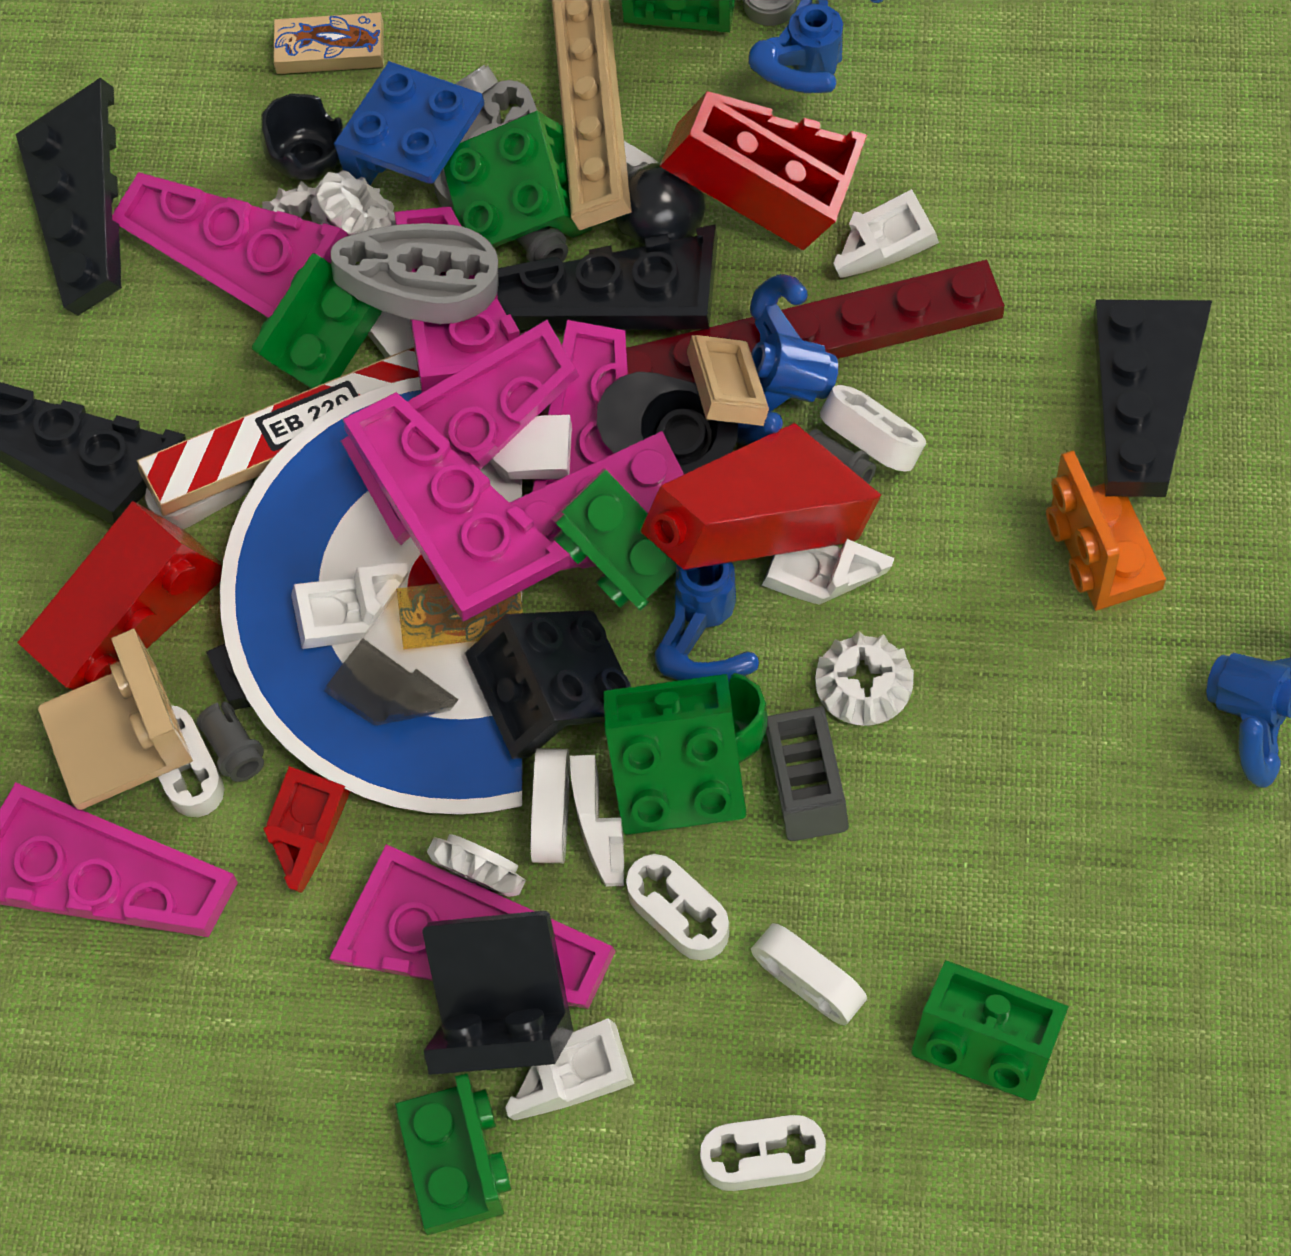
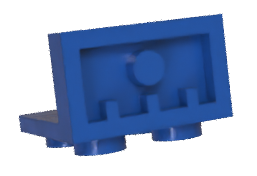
[334,61,485,185]

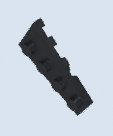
[16,78,122,316]
[497,224,718,330]
[1094,299,1212,497]
[0,382,186,525]

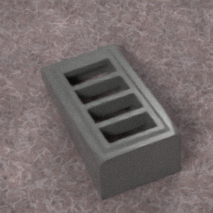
[766,706,849,841]

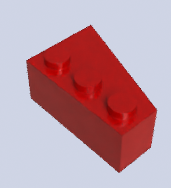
[660,91,867,251]
[17,501,223,690]

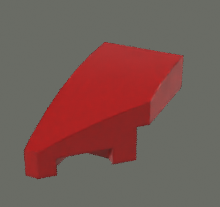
[263,766,351,893]

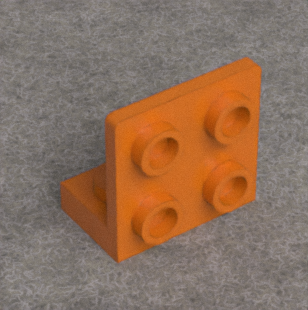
[1046,451,1166,611]

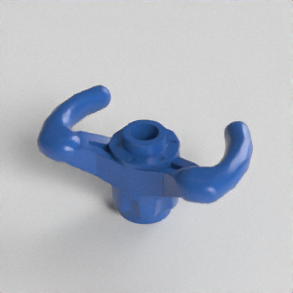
[748,0,884,93]
[737,274,838,446]
[654,562,759,681]
[1206,653,1291,788]

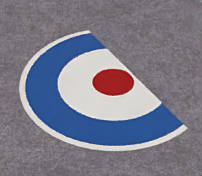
[220,377,522,815]

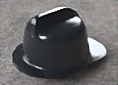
[596,372,738,474]

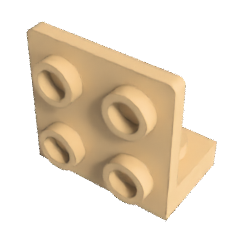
[38,629,193,810]

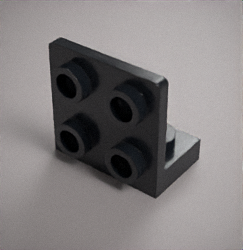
[464,610,631,759]
[422,911,573,1075]

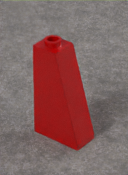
[640,423,881,570]

